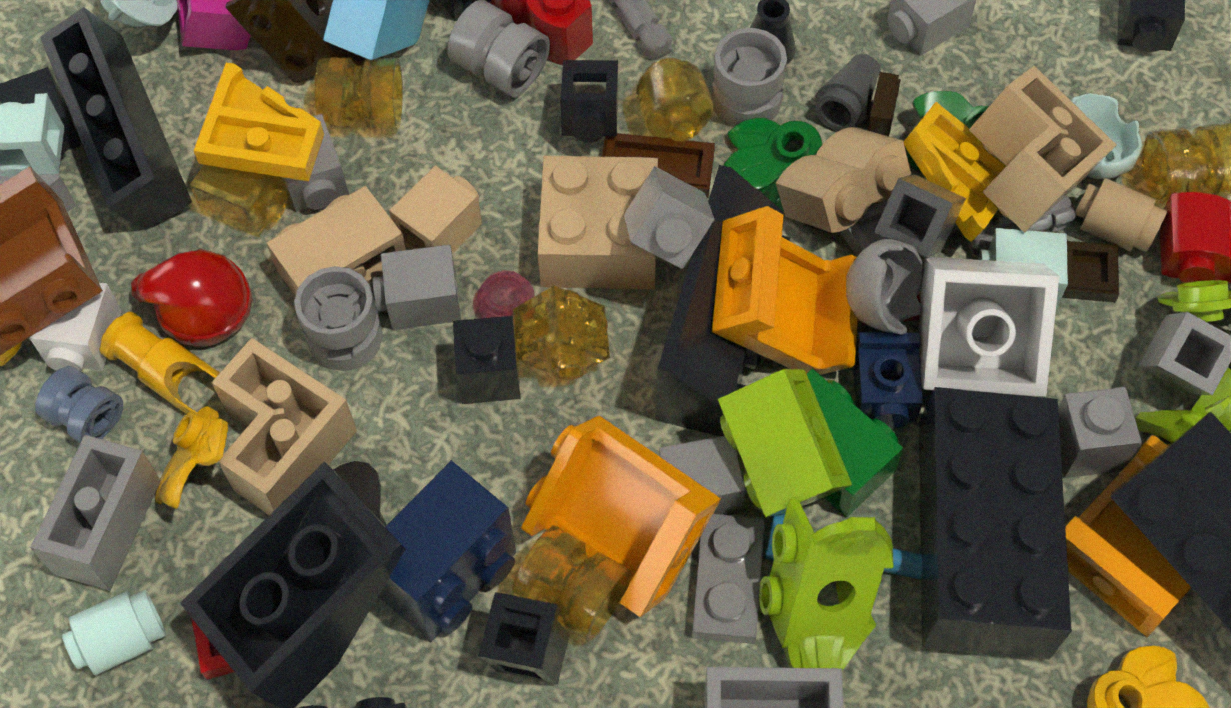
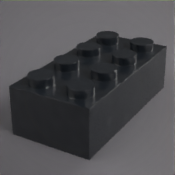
[919,387,1072,660]

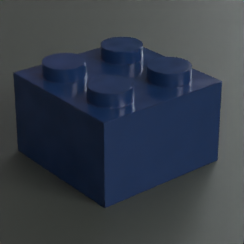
[378,460,516,642]

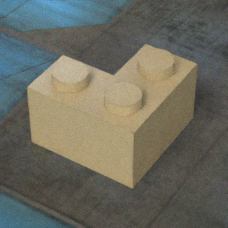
[969,66,1117,233]
[211,338,357,515]

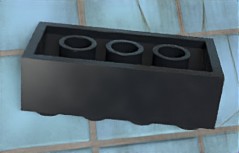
[656,165,791,437]
[1110,411,1231,631]

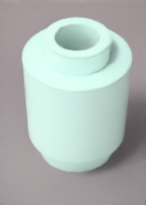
[62,589,166,675]

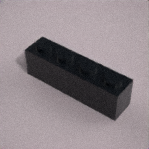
[40,7,192,230]

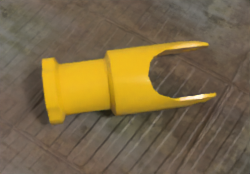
[99,311,220,414]

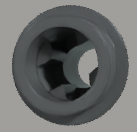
[816,54,881,131]

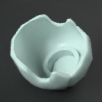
[1071,93,1144,179]

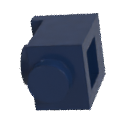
[854,332,923,429]

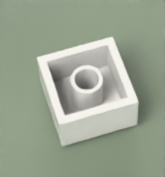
[918,257,1060,397]

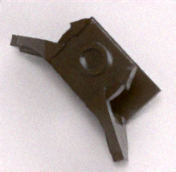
[225,0,379,83]

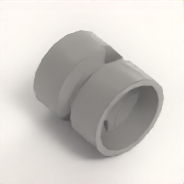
[447,0,550,98]
[712,28,787,127]
[294,266,383,371]

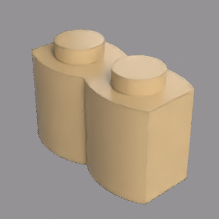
[776,127,911,233]

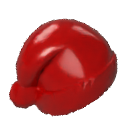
[131,249,253,347]

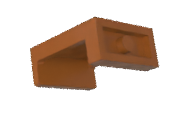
[0,166,103,355]

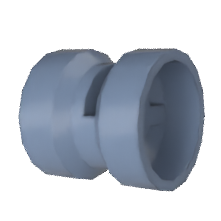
[35,366,123,443]

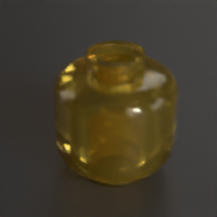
[636,58,713,142]

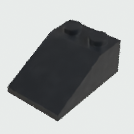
[180,462,406,708]

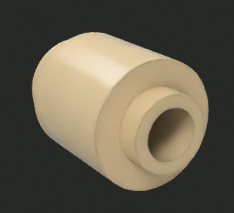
[1075,178,1167,252]

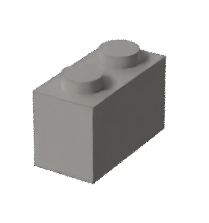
[30,435,161,591]

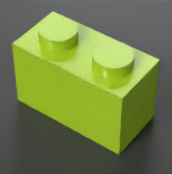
[718,369,852,517]

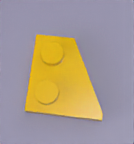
[193,62,324,181]
[903,102,1006,242]

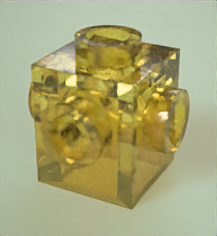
[513,285,610,380]

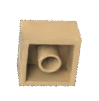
[538,156,658,290]

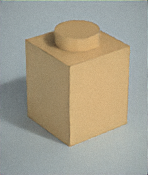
[389,165,482,254]

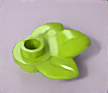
[1157,280,1231,322]

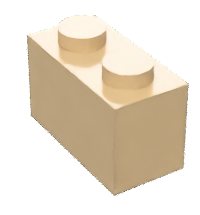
[266,185,406,297]

